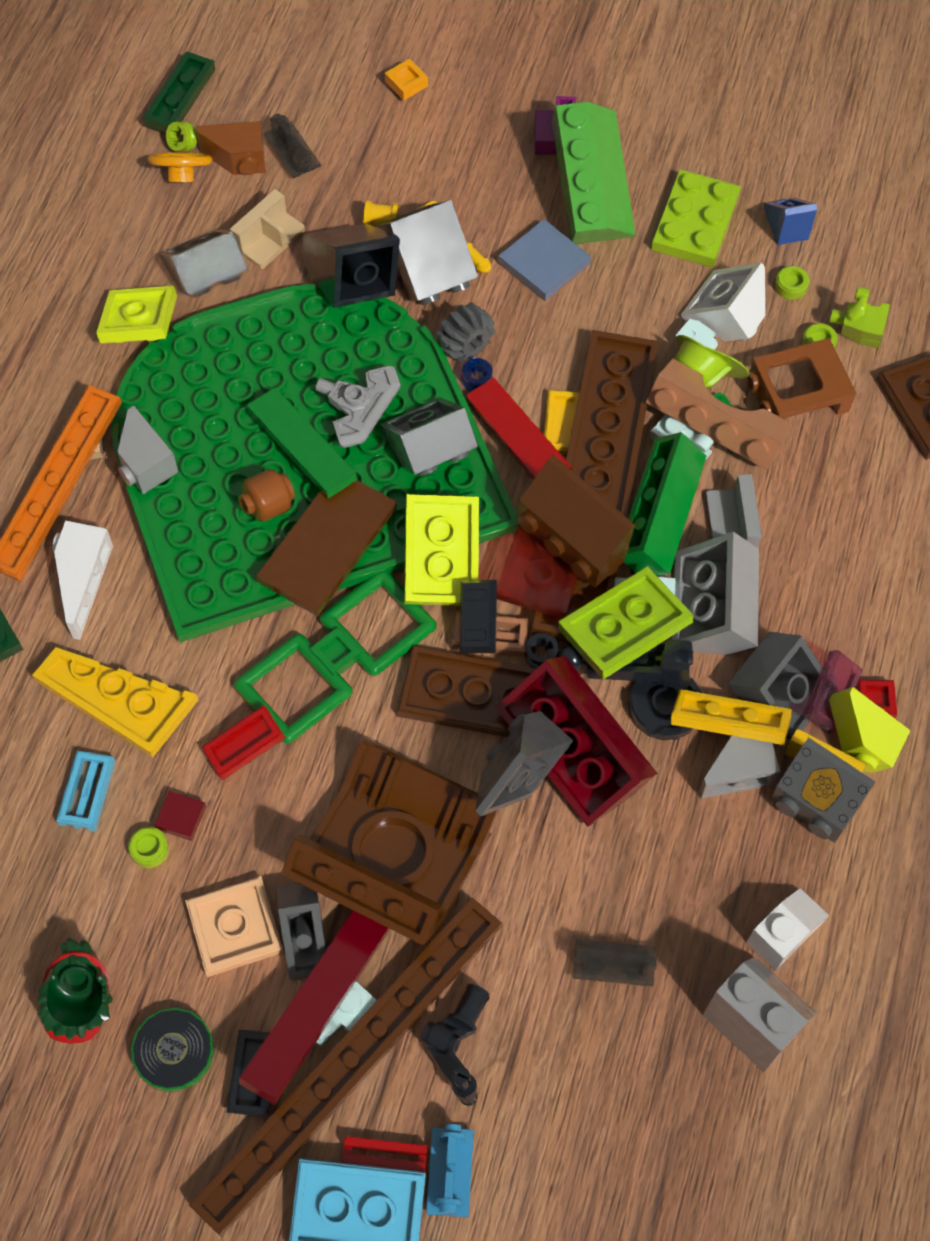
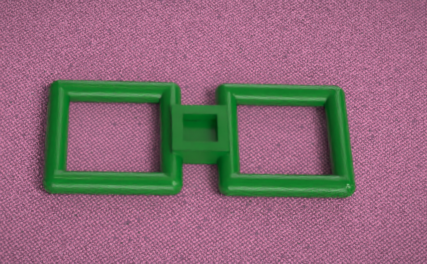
[233,572,437,744]

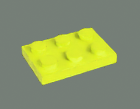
[404,494,479,606]

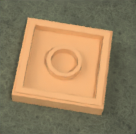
[185,876,284,977]

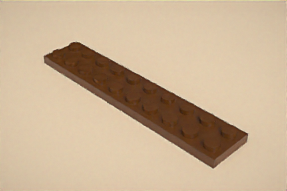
[532,330,659,641]

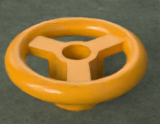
[148,153,213,182]

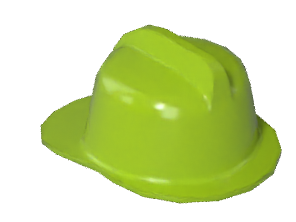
[675,335,750,388]

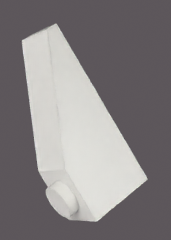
[52,520,113,640]

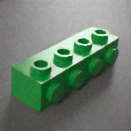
[624,432,707,576]

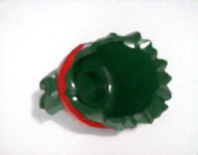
[37,937,113,1044]

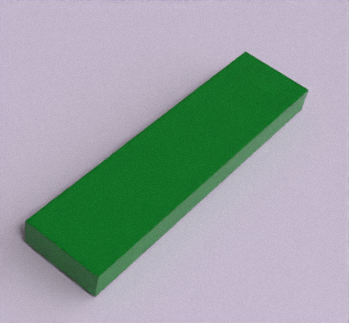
[247,387,357,499]

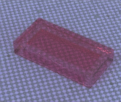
[802,650,863,734]

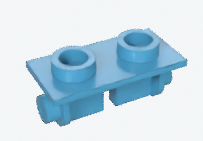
[426,1124,474,1218]

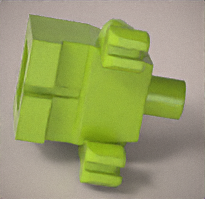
[830,286,890,348]

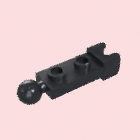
[557,640,693,688]

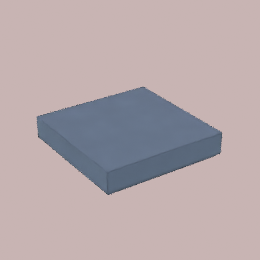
[498,219,591,301]

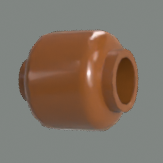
[238,469,295,522]

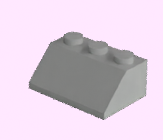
[672,532,759,655]

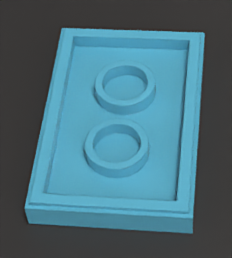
[289,1158,426,1241]

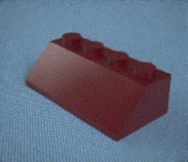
[495,656,658,827]

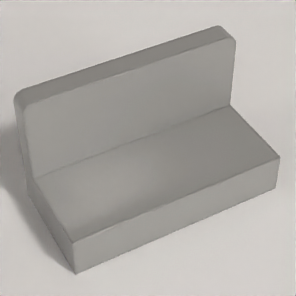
[705,474,762,548]

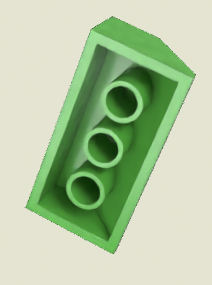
[552,102,635,244]

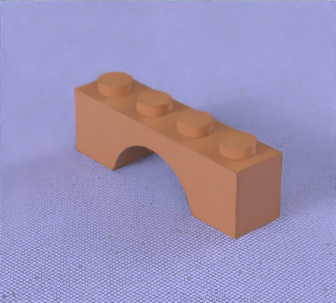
[646,359,794,470]

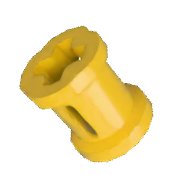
[363,200,399,226]

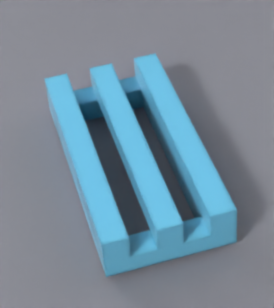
[56,750,116,832]

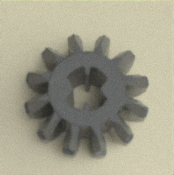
[436,302,495,362]

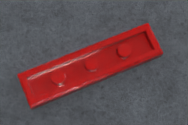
[466,377,572,480]

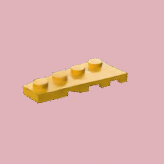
[32,647,198,758]

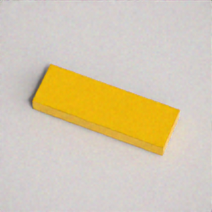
[671,689,792,745]

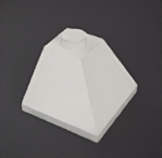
[681,262,765,342]

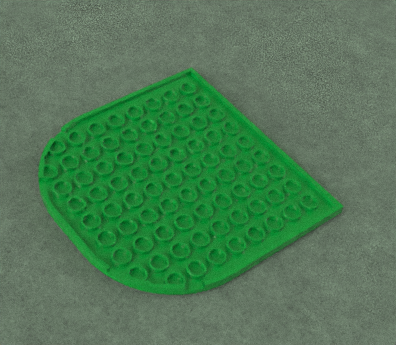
[111,284,521,643]

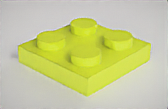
[96,285,177,343]

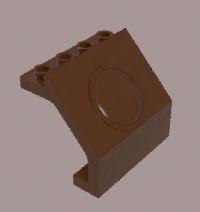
[281,739,499,945]

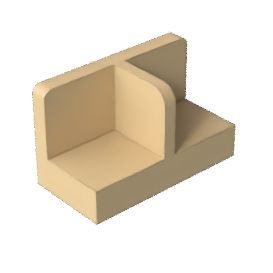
[230,189,305,269]

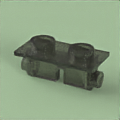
[263,113,321,178]
[573,939,657,987]

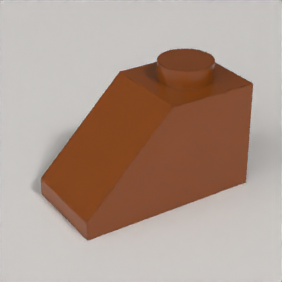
[196,121,266,175]

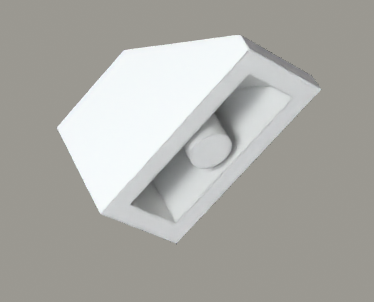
[746,888,829,971]

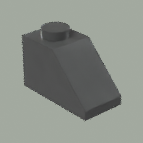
[277,883,326,979]

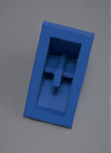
[764,198,817,245]

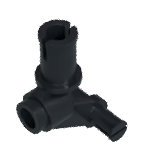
[421,984,490,1106]

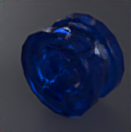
[462,358,493,392]

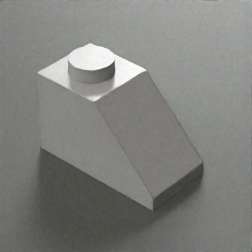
[118,406,178,494]
[699,736,781,799]

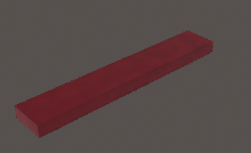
[239,910,391,1105]

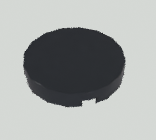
[628,677,702,741]

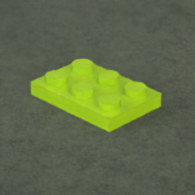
[651,169,742,268]
[558,566,693,680]

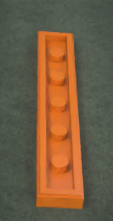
[0,385,122,582]

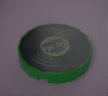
[131,1008,215,1093]

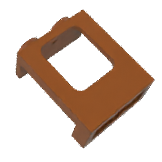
[747,338,856,419]

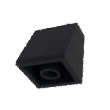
[303,223,400,308]

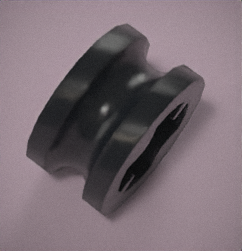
[525,633,559,668]

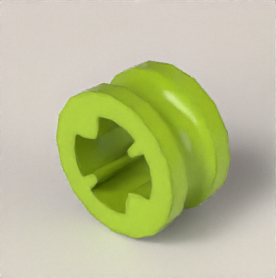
[166,122,198,151]

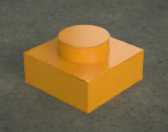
[385,58,428,101]

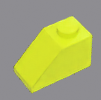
[829,687,910,773]

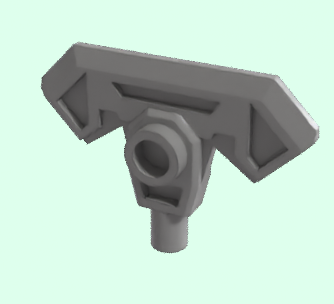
[315,366,401,448]

